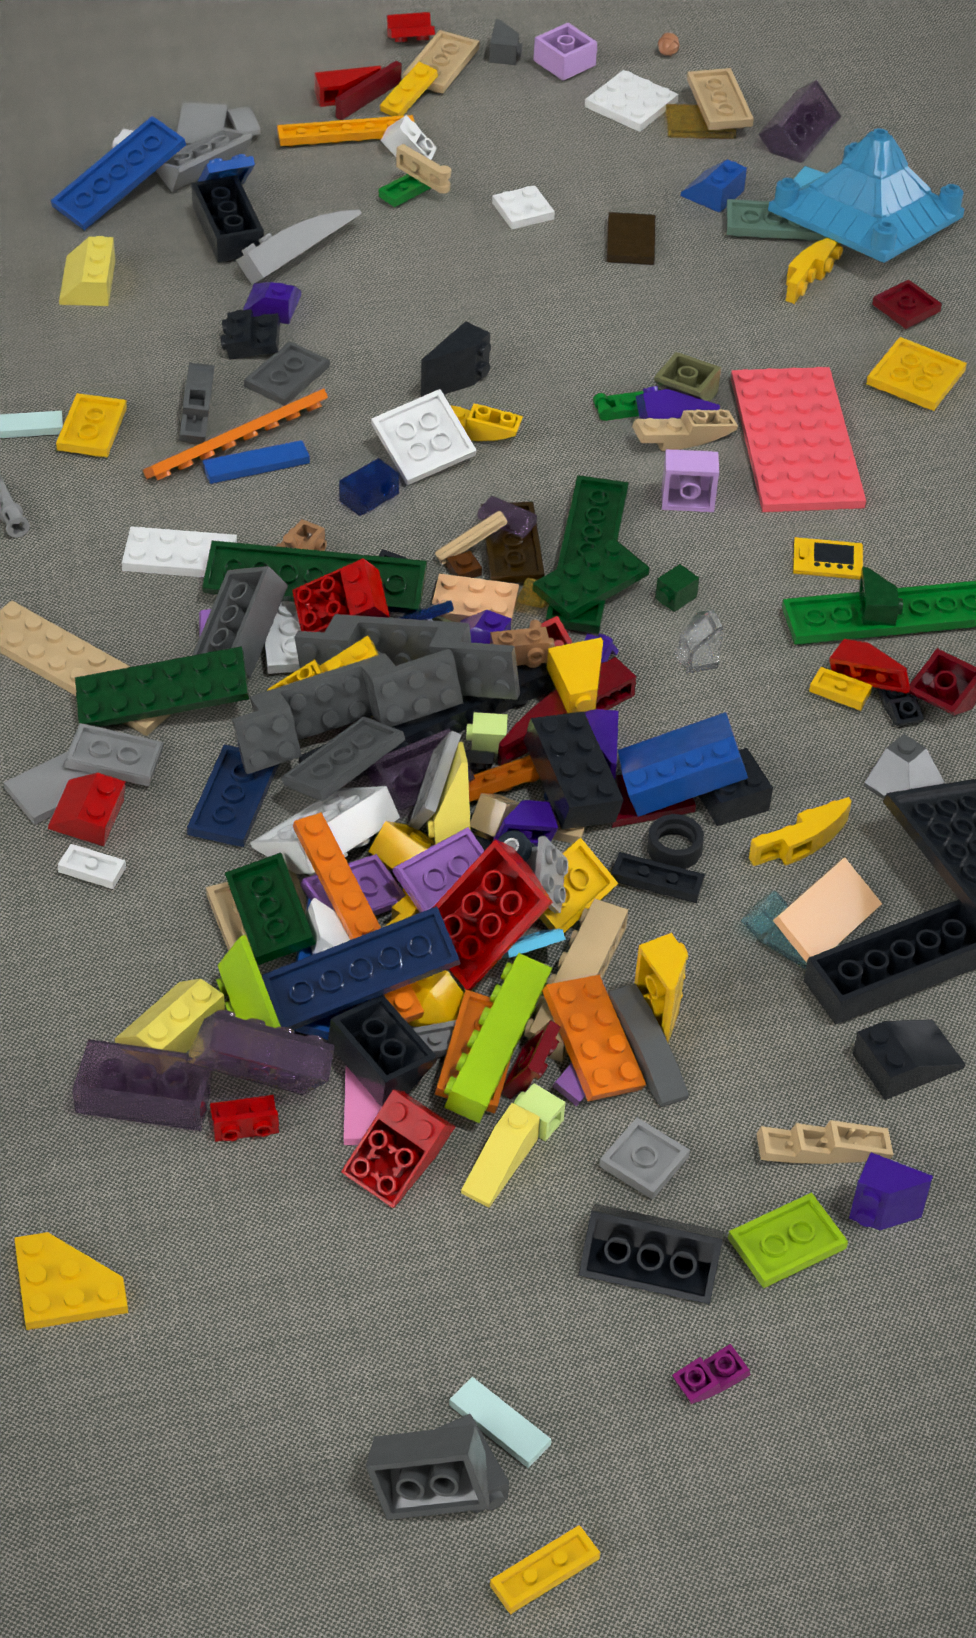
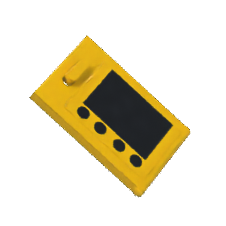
[793,537,863,580]

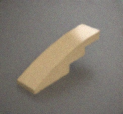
[756,1120,894,1164]

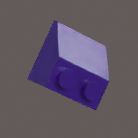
[849,1152,933,1231]

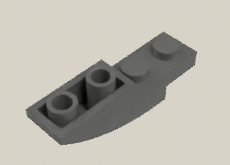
[179,362,215,443]

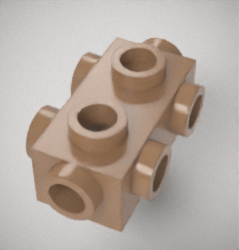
[276,519,327,551]
[490,620,555,668]

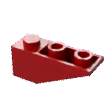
[314,65,381,107]

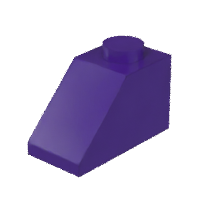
[493,800,558,846]

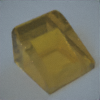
[517,578,548,608]

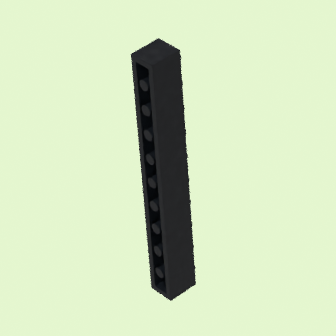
[299,663,556,784]

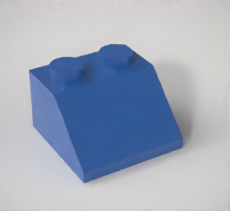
[680,159,747,213]

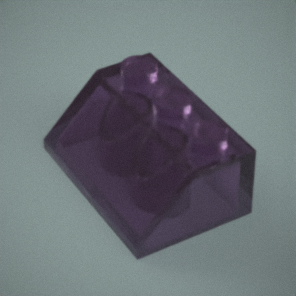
[366,729,475,812]

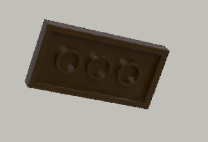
[481,502,545,583]

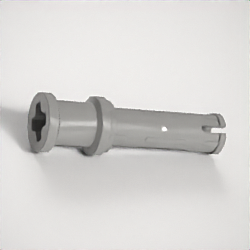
[0,475,30,538]

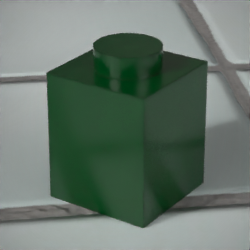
[655,564,699,612]

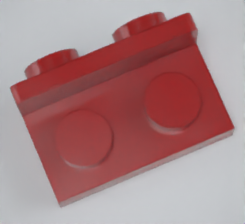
[210,1095,279,1142]

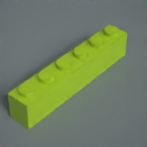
[444,953,552,1124]

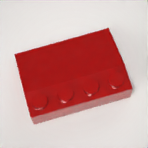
[432,839,553,991]

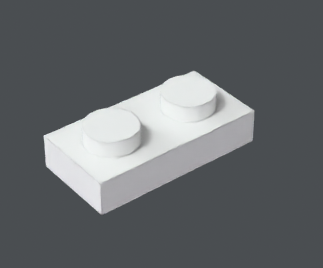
[58,844,126,889]

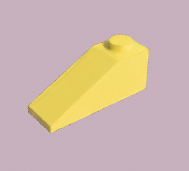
[461,1103,540,1208]

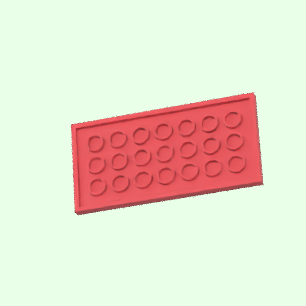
[731,367,866,512]

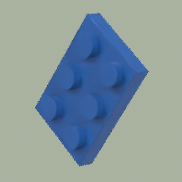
[197,154,255,184]

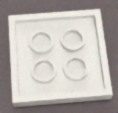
[585,70,679,132]
[371,389,476,485]

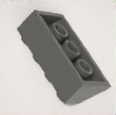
[192,566,288,678]

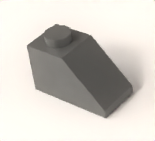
[489,19,523,65]

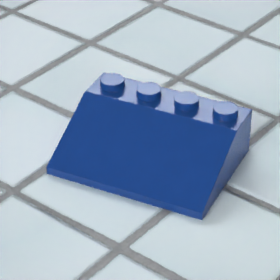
[618,712,748,817]

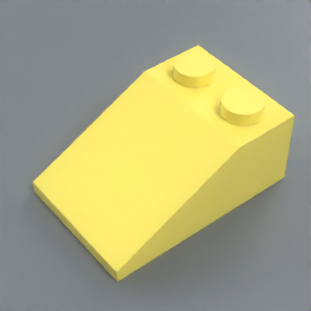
[426,742,471,845]

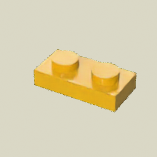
[809,667,873,711]

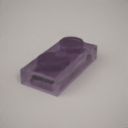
[478,495,537,538]

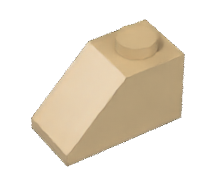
[470,793,519,840]

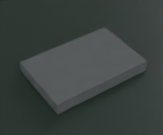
[244,341,330,406]

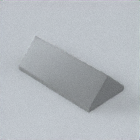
[156,128,252,192]

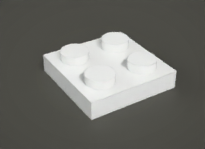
[492,185,555,230]

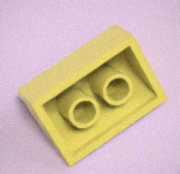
[59,236,115,306]
[115,979,225,1075]

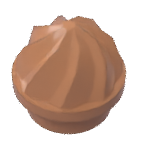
[658,33,680,56]

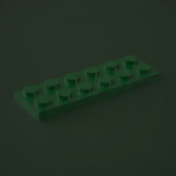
[75,646,250,727]

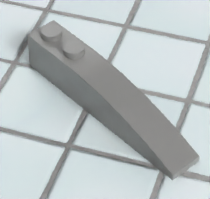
[236,209,362,285]

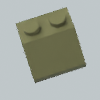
[654,352,721,402]

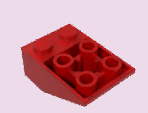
[292,558,390,633]
[341,1090,455,1208]

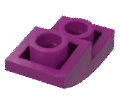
[672,1344,751,1404]

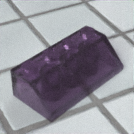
[758,79,841,163]
[186,1010,334,1095]
[72,1039,214,1131]

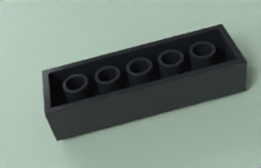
[804,899,976,1025]

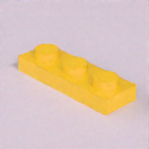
[380,62,438,116]
[490,1525,600,1615]

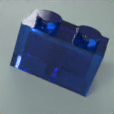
[339,458,400,516]

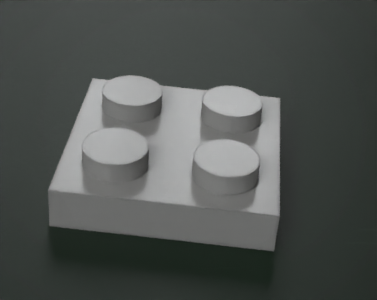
[599,1117,690,1200]

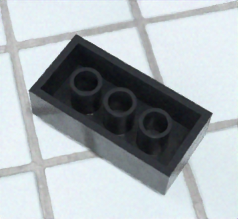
[191,175,264,262]
[524,712,624,830]

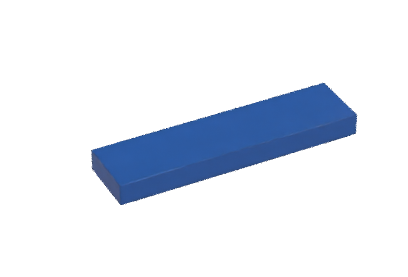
[202,440,310,484]

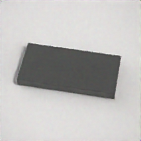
[281,717,405,802]

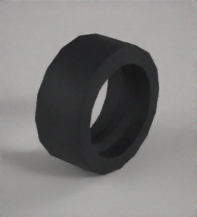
[647,814,704,869]

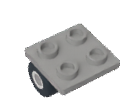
[498,831,568,913]

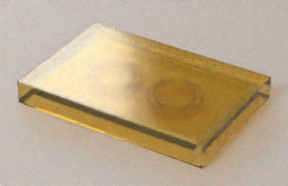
[665,104,736,139]

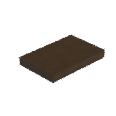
[607,212,656,265]

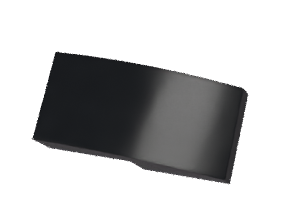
[876,688,924,727]

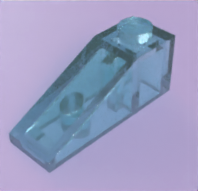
[741,890,807,969]

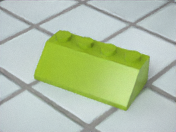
[216,934,295,1078]

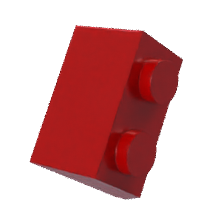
[48,772,125,847]

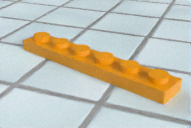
[277,115,415,147]

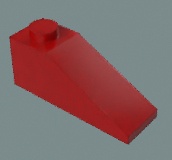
[829,639,910,693]

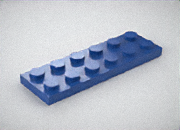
[50,116,186,230]

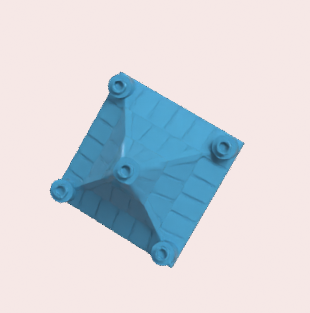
[768,128,965,263]

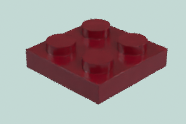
[872,279,942,329]
[501,1020,561,1099]

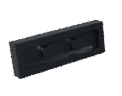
[611,852,705,903]

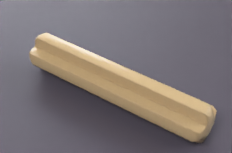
[435,511,507,565]

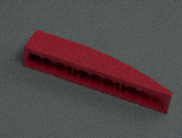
[498,657,637,766]

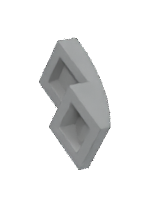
[227,106,261,135]

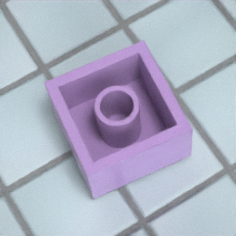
[534,23,597,81]
[661,449,719,512]

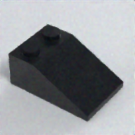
[421,321,491,397]
[853,1019,966,1100]

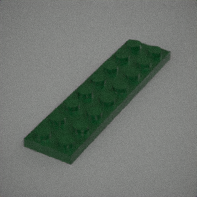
[546,475,629,634]
[202,540,427,614]

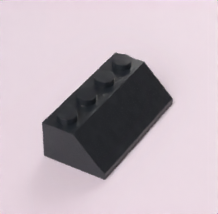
[578,1204,725,1304]

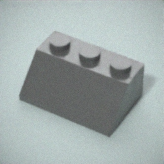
[366,1425,490,1520]

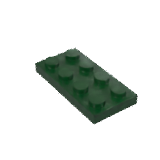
[532,538,650,621]
[225,852,316,965]

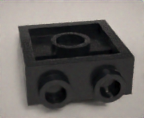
[221,309,280,360]

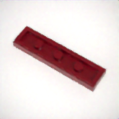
[335,61,402,120]

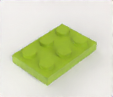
[728,1192,848,1289]

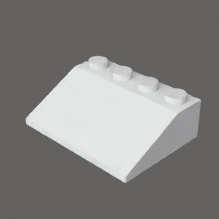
[250,786,400,876]

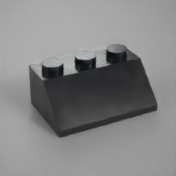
[328,995,438,1107]

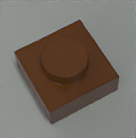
[446,551,482,578]

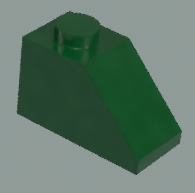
[858,567,903,626]

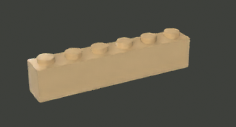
[524,898,629,1062]

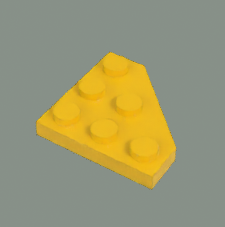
[14,1232,128,1330]

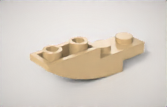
[632,409,738,451]

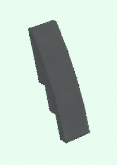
[608,984,689,1107]

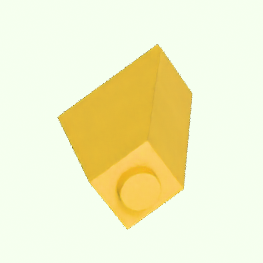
[547,637,603,713]

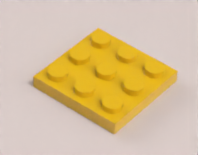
[866,337,967,411]

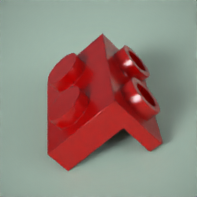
[387,12,435,42]

